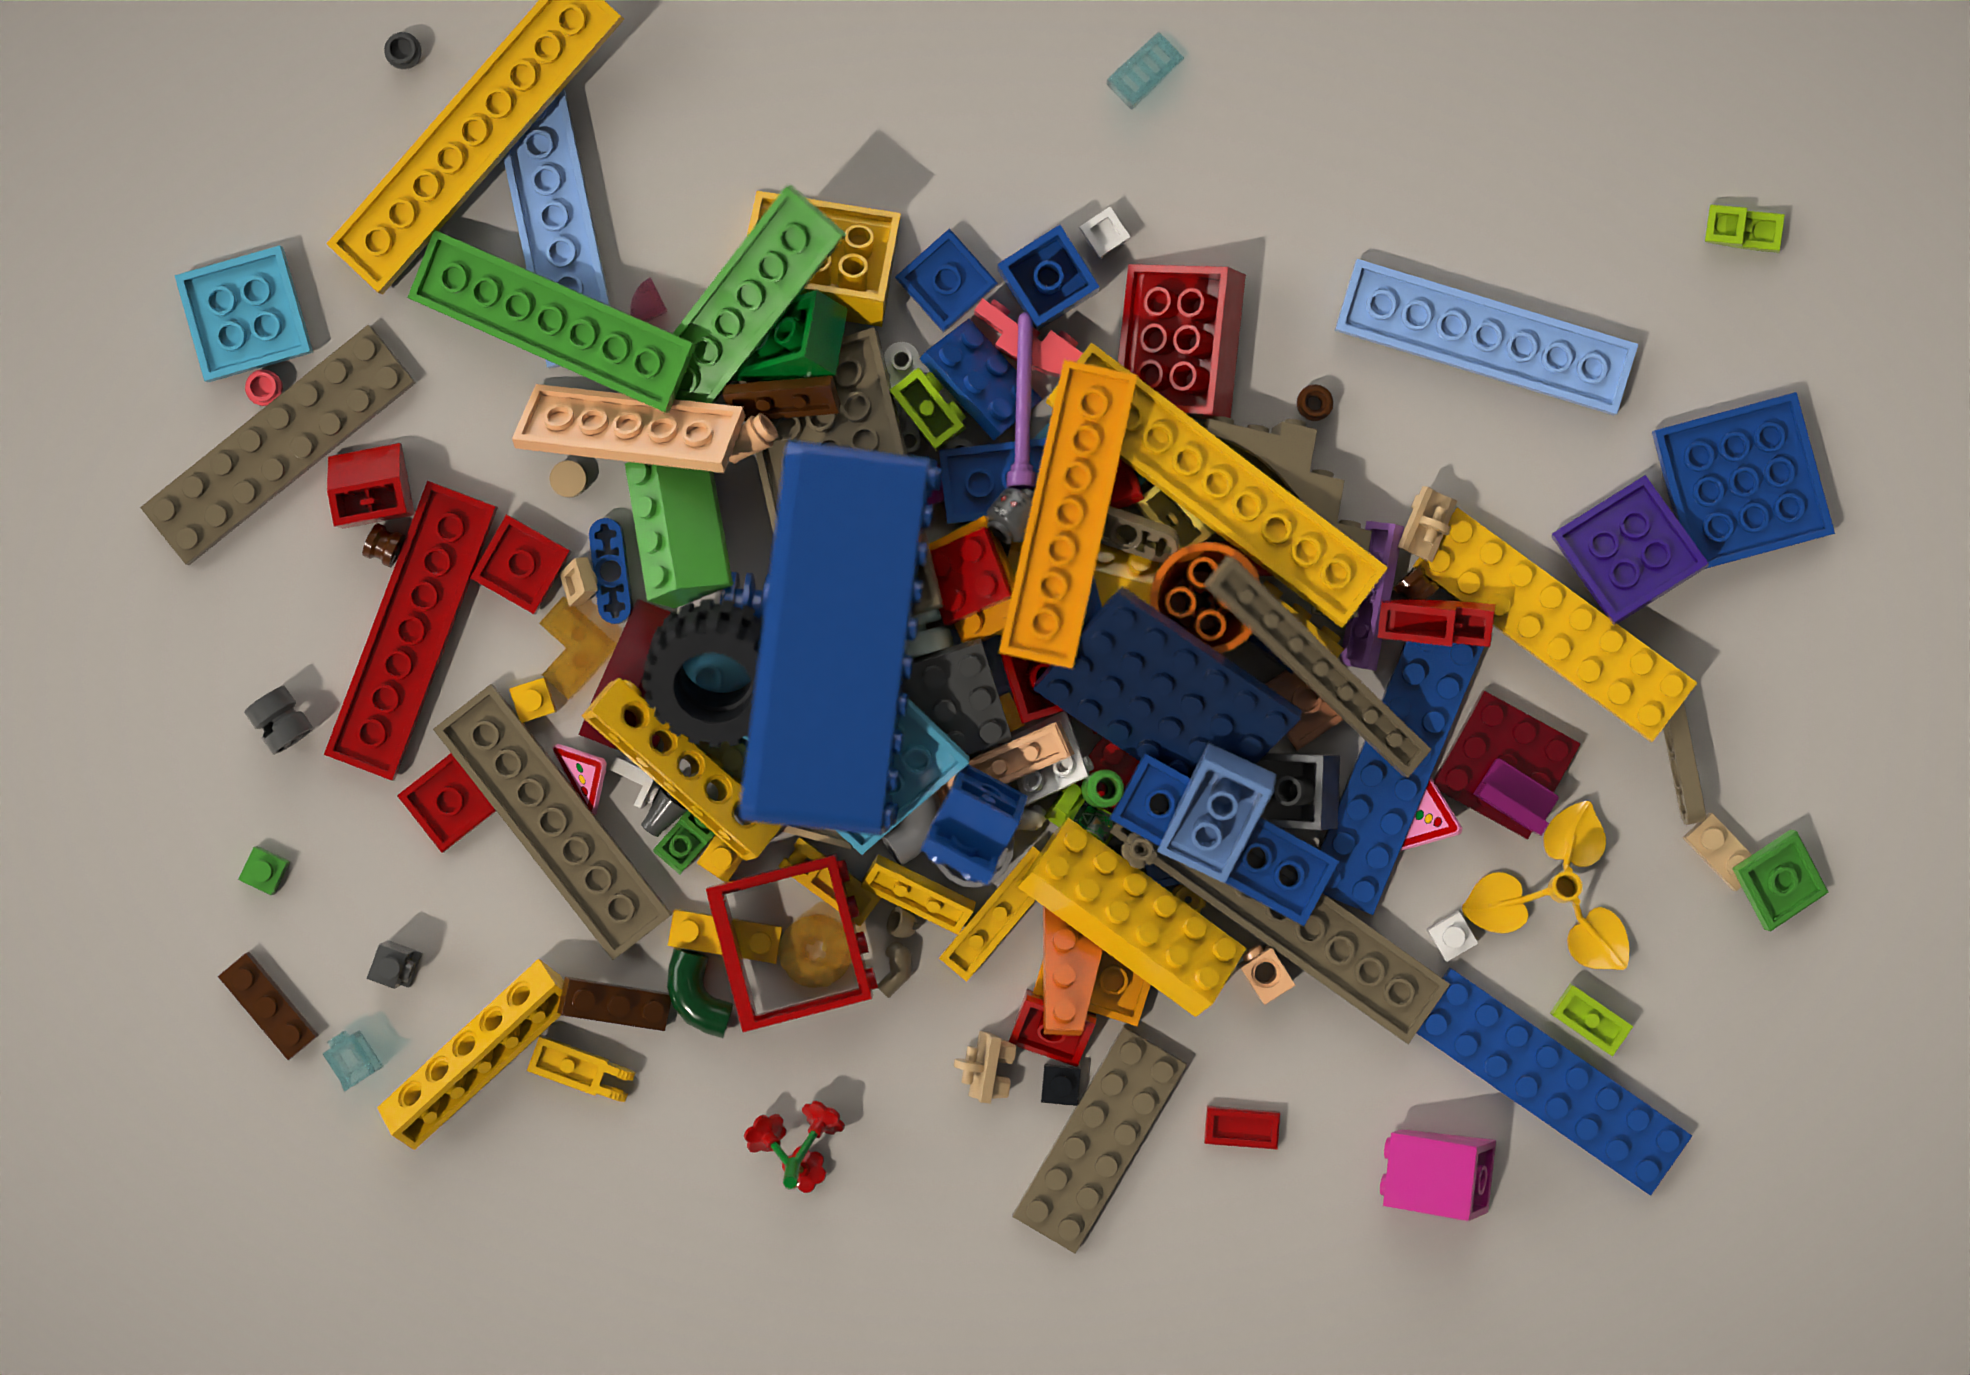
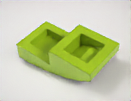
[1705,204,1785,253]

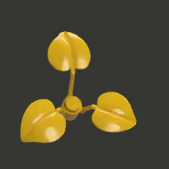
[1462,801,1630,970]

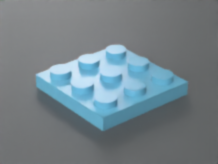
[174,245,313,383]

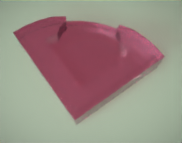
[630,277,668,322]

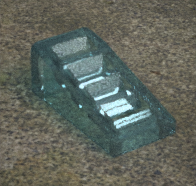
[1106,32,1184,110]

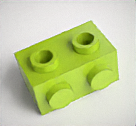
[890,367,966,452]

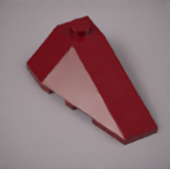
[578,599,672,751]

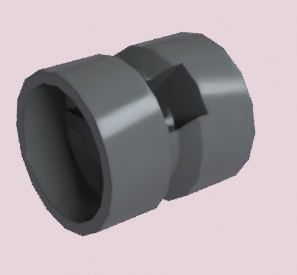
[244,686,314,755]

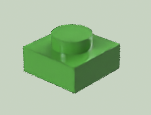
[238,846,290,895]

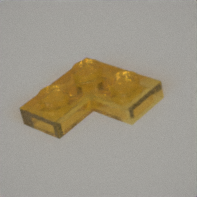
[539,596,617,699]

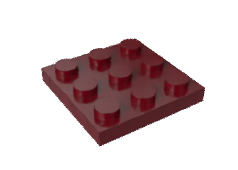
[1433,690,1581,840]

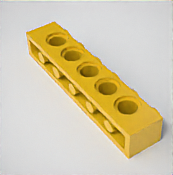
[582,678,783,861]
[377,959,564,1150]

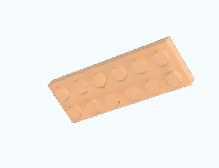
[512,384,745,473]

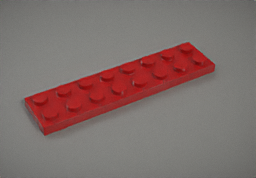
[324,481,498,781]

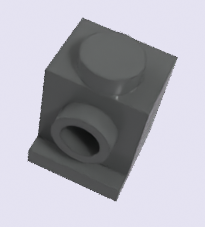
[366,940,422,989]

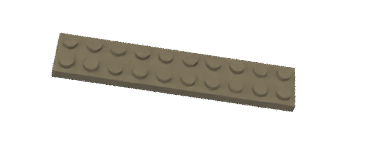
[1109,793,1450,1044]

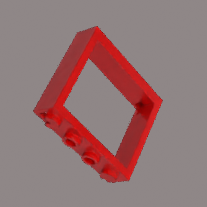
[705,853,878,1032]

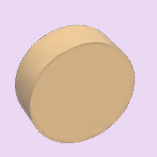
[549,460,588,498]

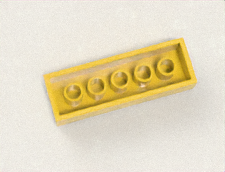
[1018,817,1246,1017]

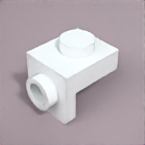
[610,756,661,809]

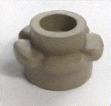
[1122,833,1158,868]

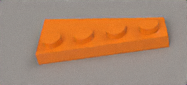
[1043,906,1103,1035]

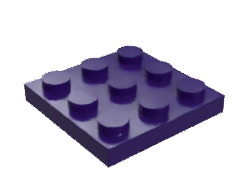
[1552,475,1709,625]

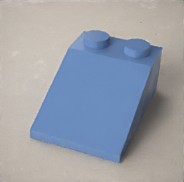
[1157,742,1276,883]

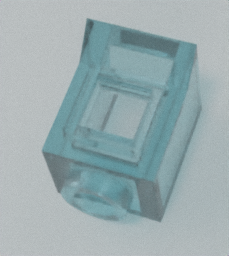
[322,1030,383,1092]

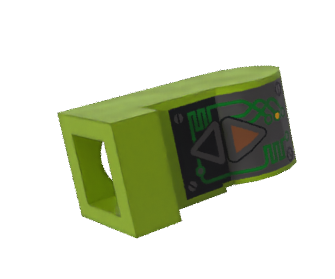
[1044,783,1115,846]

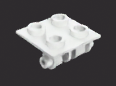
[1004,711,1094,806]

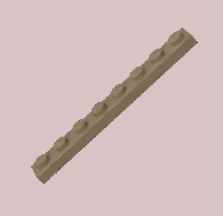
[1204,556,1431,778]

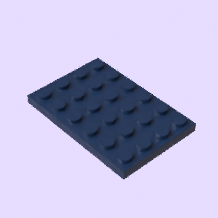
[1033,586,1302,778]

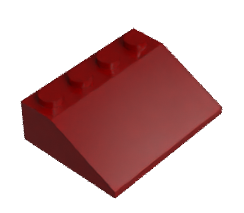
[1118,264,1246,419]

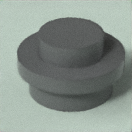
[384,32,422,70]

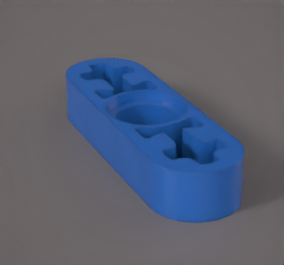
[589,518,633,624]

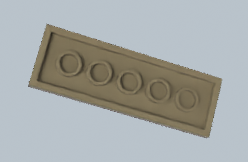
[1012,1026,1187,1254]

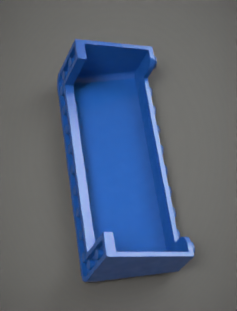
[740,440,942,836]

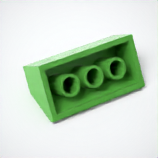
[625,462,733,609]

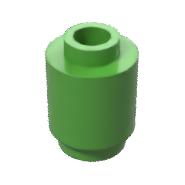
[1081,770,1124,808]

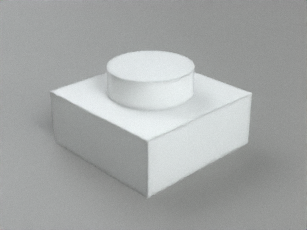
[1079,207,1130,259]
[1426,911,1478,962]

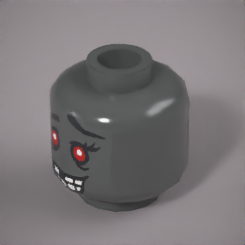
[987,488,1034,544]

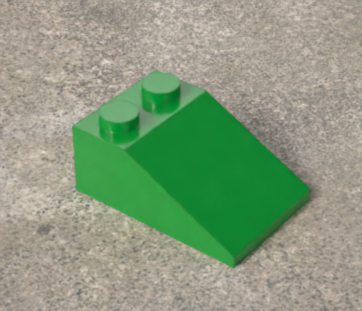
[732,290,848,381]

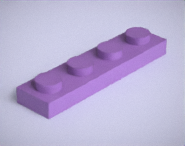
[1340,521,1404,671]

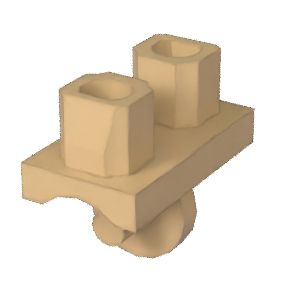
[1397,486,1457,562]
[953,1031,1017,1104]

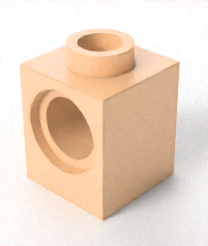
[1238,944,1295,1005]

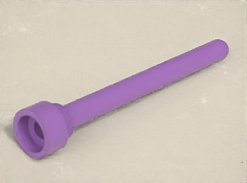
[1007,312,1037,490]

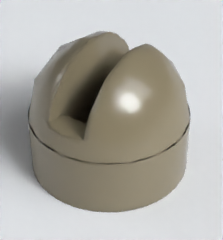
[887,907,918,938]

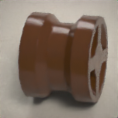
[362,523,405,568]
[1393,565,1439,600]

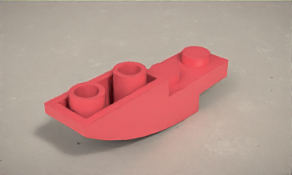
[974,298,1083,378]

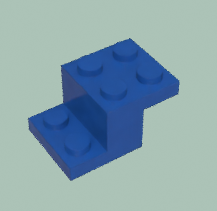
[921,764,1028,886]

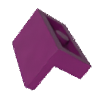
[1473,759,1559,836]

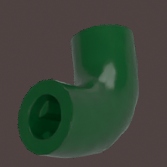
[667,947,734,1038]

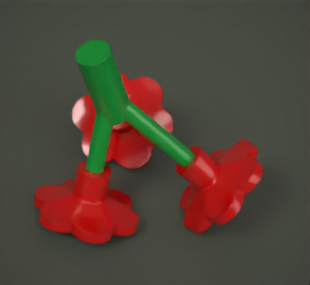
[744,1101,845,1193]

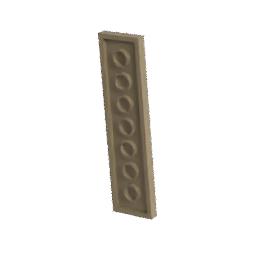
[140,325,416,565]
[433,684,672,960]

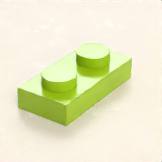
[1549,984,1633,1057]

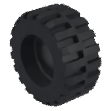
[642,599,764,747]

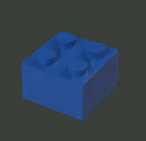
[997,225,1100,331]

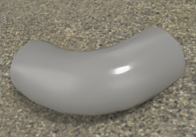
[882,791,940,866]

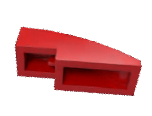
[1377,600,1496,647]

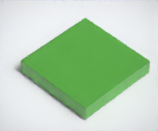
[1732,829,1829,932]

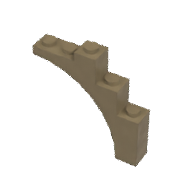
[1201,416,1372,620]

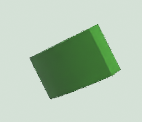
[653,811,715,875]

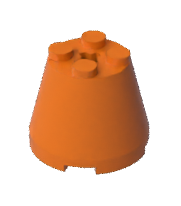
[1150,543,1261,653]

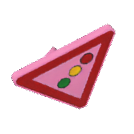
[553,744,607,815]
[1400,777,1462,851]

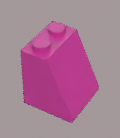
[1380,1129,1496,1221]

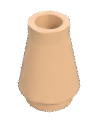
[729,414,778,464]

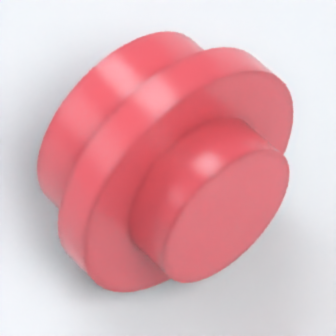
[245,369,283,406]

